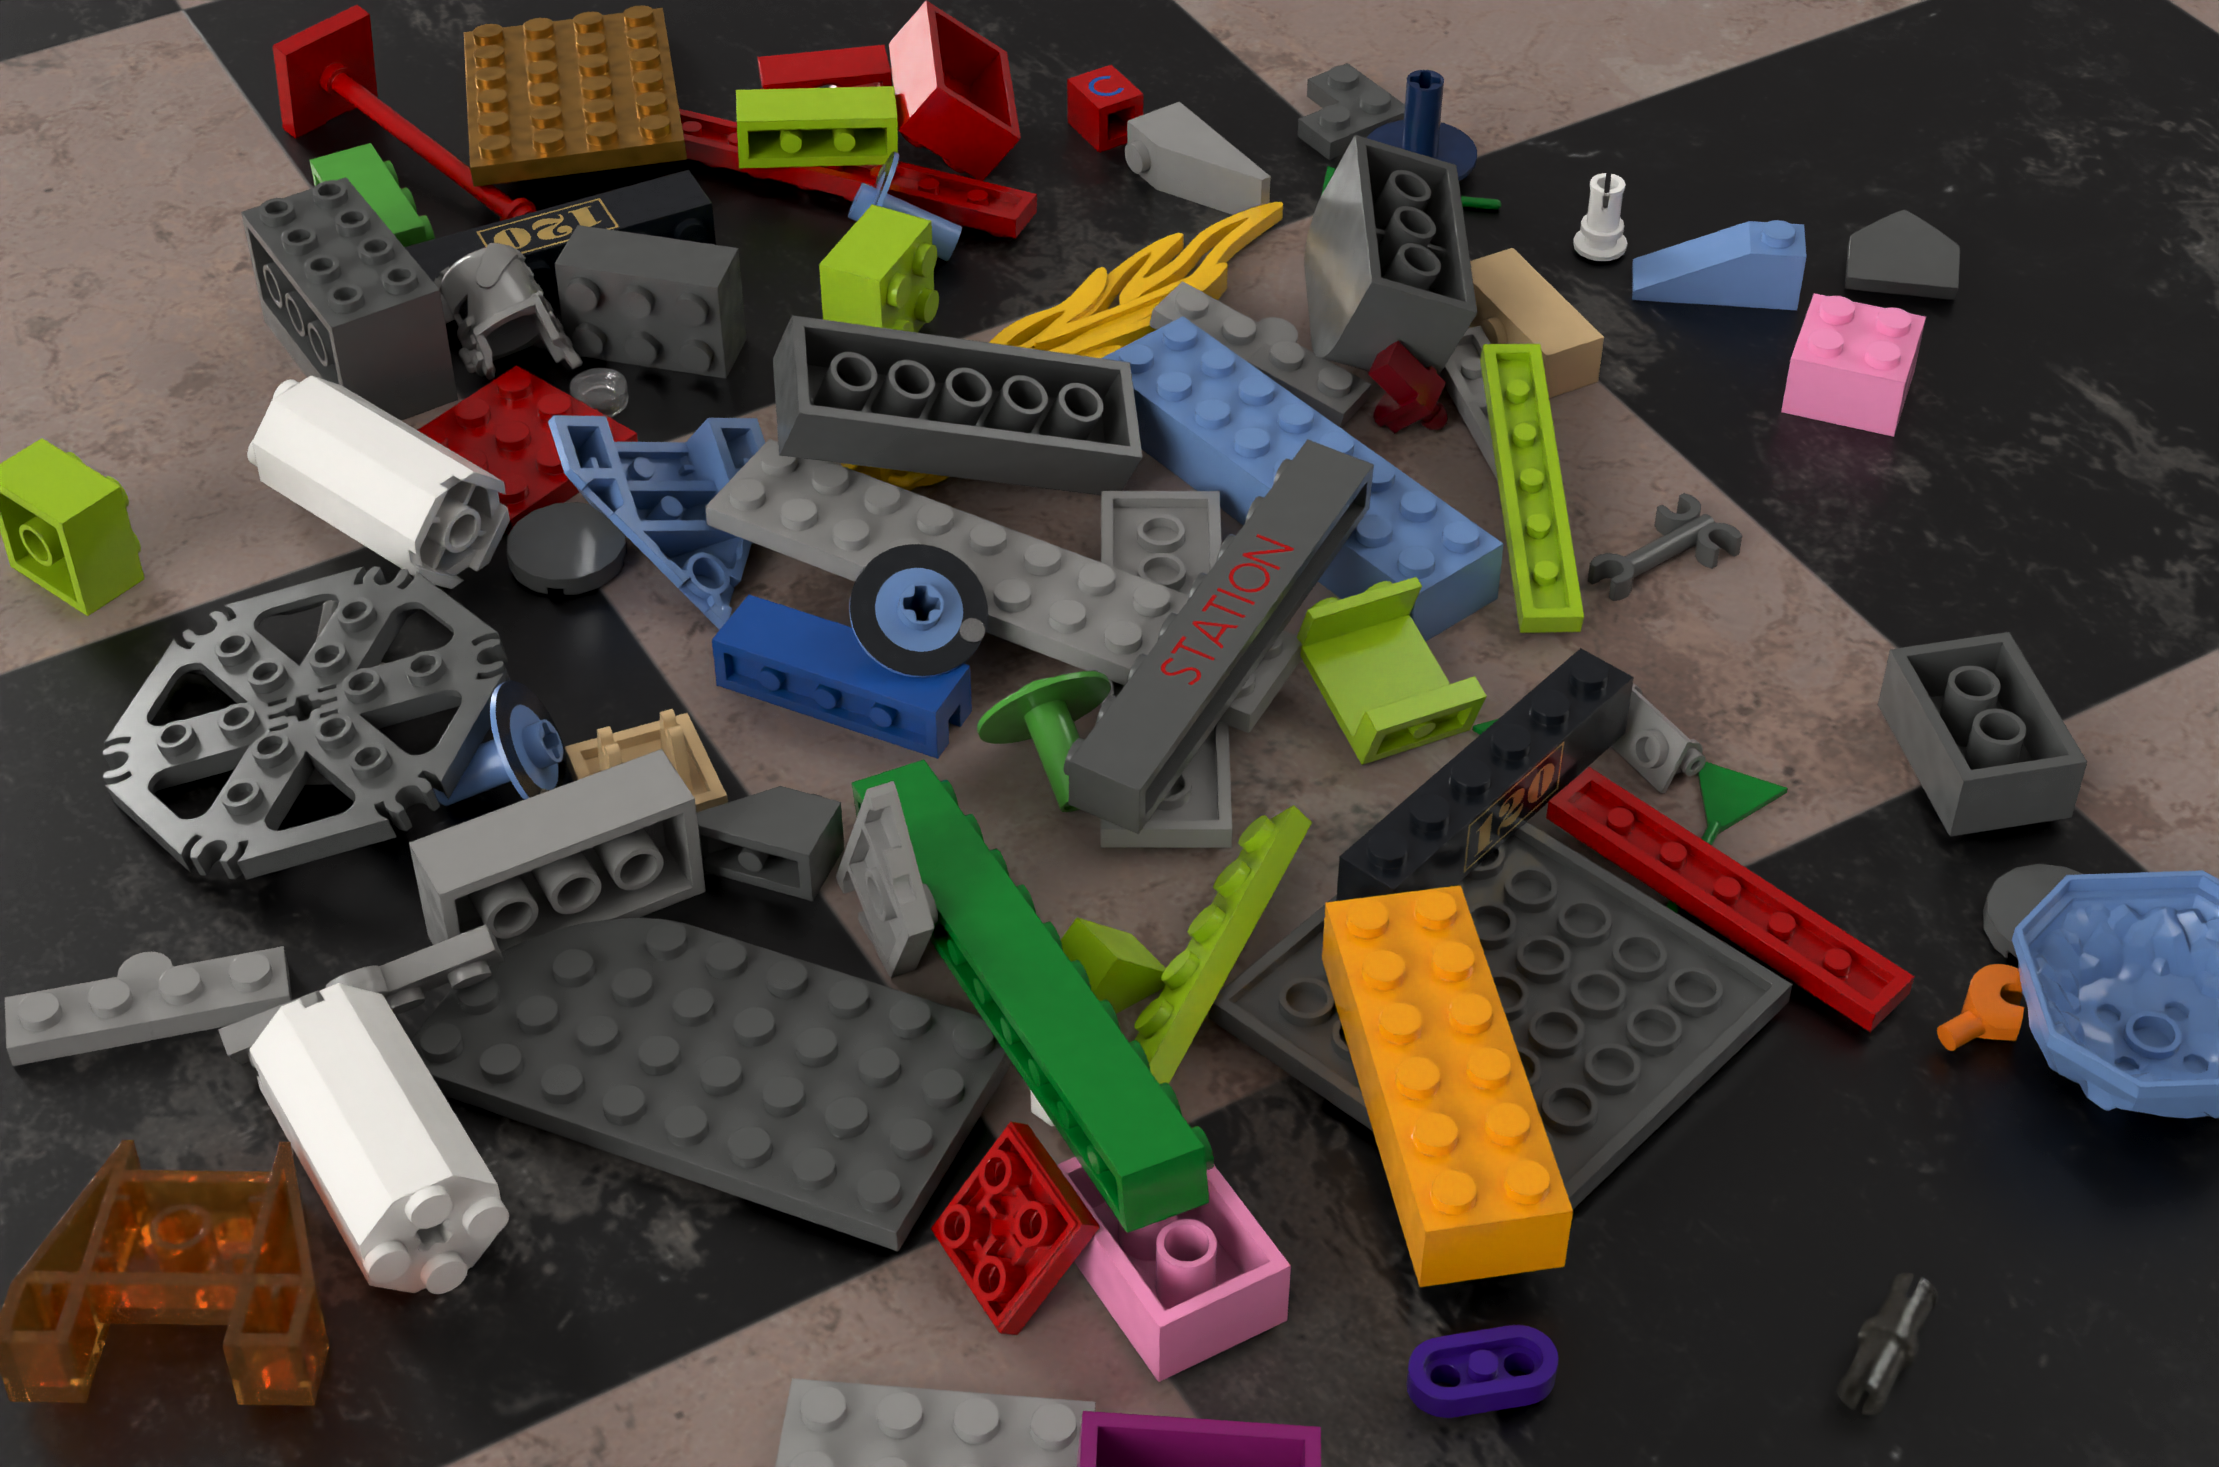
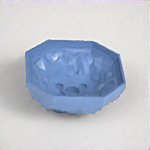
[2012,870,2219,1119]

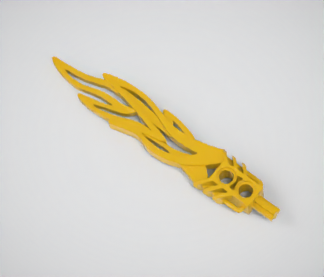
[841,202,1283,491]

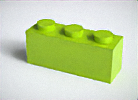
[736,86,898,168]

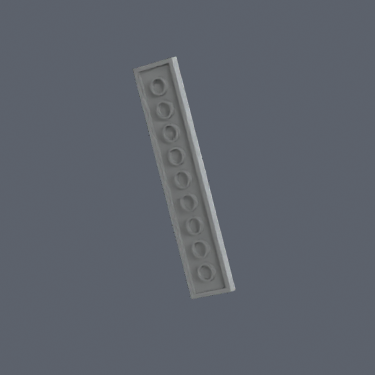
[705,439,1302,733]

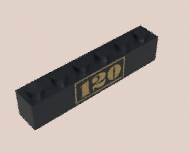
[405,170,716,324]
[1336,648,1634,901]

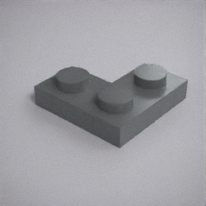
[1298,63,1405,160]

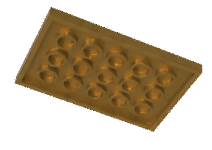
[464,5,687,187]

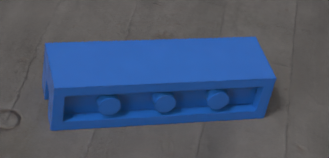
[712,595,972,759]

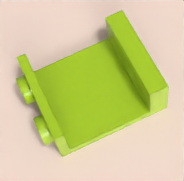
[1296,577,1487,765]

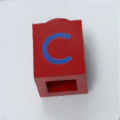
[1067,64,1144,153]

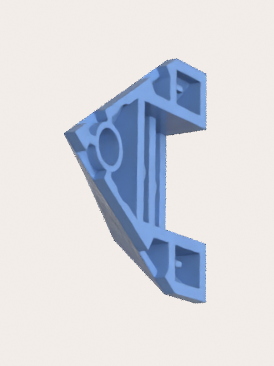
[548,415,765,630]

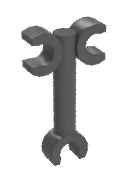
[1588,493,1742,601]

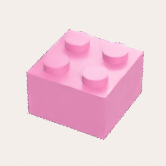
[1781,293,1926,437]

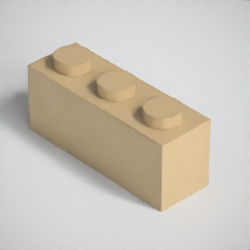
[1469,248,1604,398]

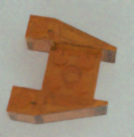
[0,1140,329,1406]

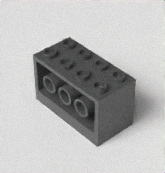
[241,177,458,421]

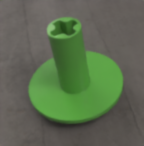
[977,670,1111,812]

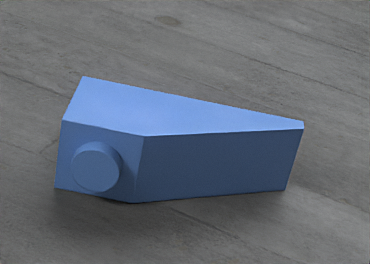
[1632,220,1807,310]

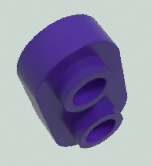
[1406,1325,1559,1418]

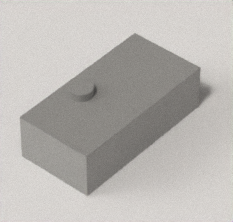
[409,749,706,952]

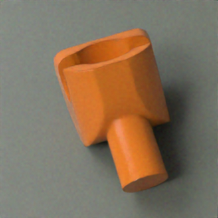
[1937,964,2025,1051]

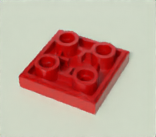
[931,1121,1100,1335]

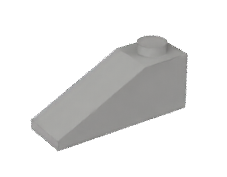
[1125,101,1271,215]

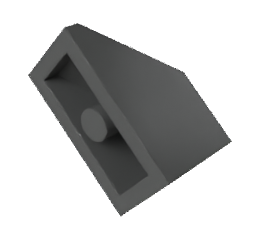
[697,786,844,901]

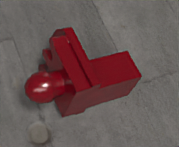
[1368,341,1448,434]

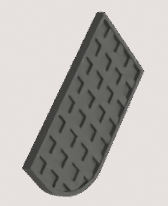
[411,918,1012,1251]

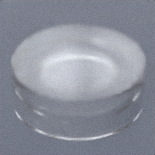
[570,368,629,417]

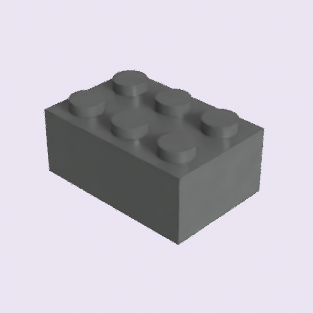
[555,225,747,379]
[1878,632,2087,836]

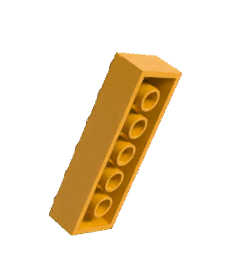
[1322,885,1573,1287]

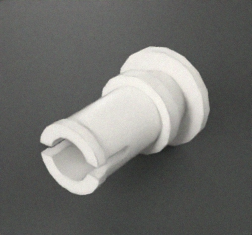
[1573,173,1627,261]

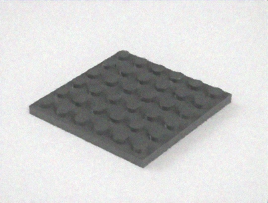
[1209,822,1793,1209]

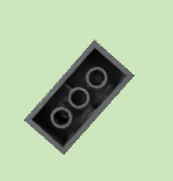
[1304,135,1477,375]

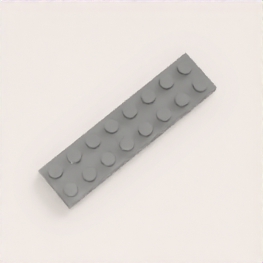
[1101,491,1232,848]

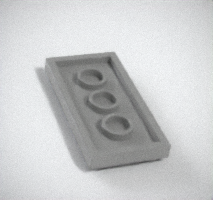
[775,1378,1096,1467]

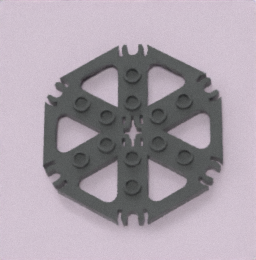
[103,566,510,880]

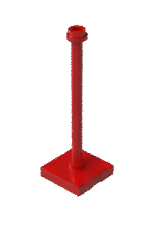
[273,5,536,221]

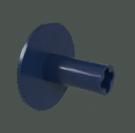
[1367,70,1477,181]

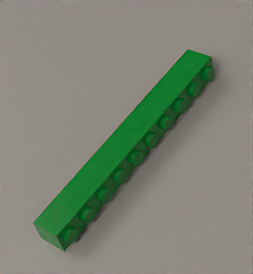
[851,759,1214,1233]

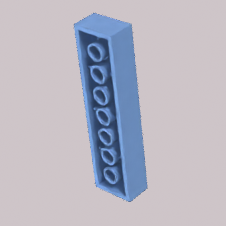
[1102,316,1504,642]

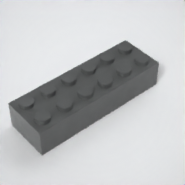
[773,315,1143,495]

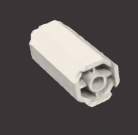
[247,375,510,589]
[249,983,509,1294]

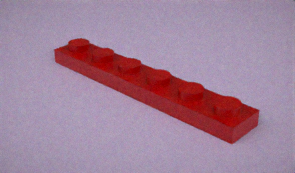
[1546,767,1915,1032]

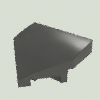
[1844,209,1960,300]

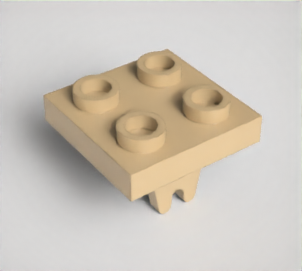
[565,709,728,812]

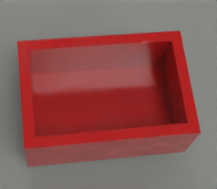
[889,0,1021,181]

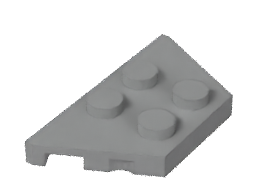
[836,781,938,978]

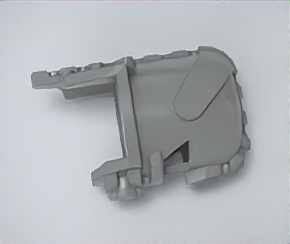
[434,243,583,380]

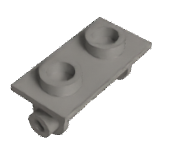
[1611,684,1706,793]

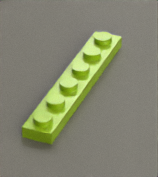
[1480,344,1584,633]
[1134,805,1312,1084]

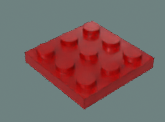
[417,365,638,535]

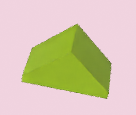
[1061,917,1166,1014]

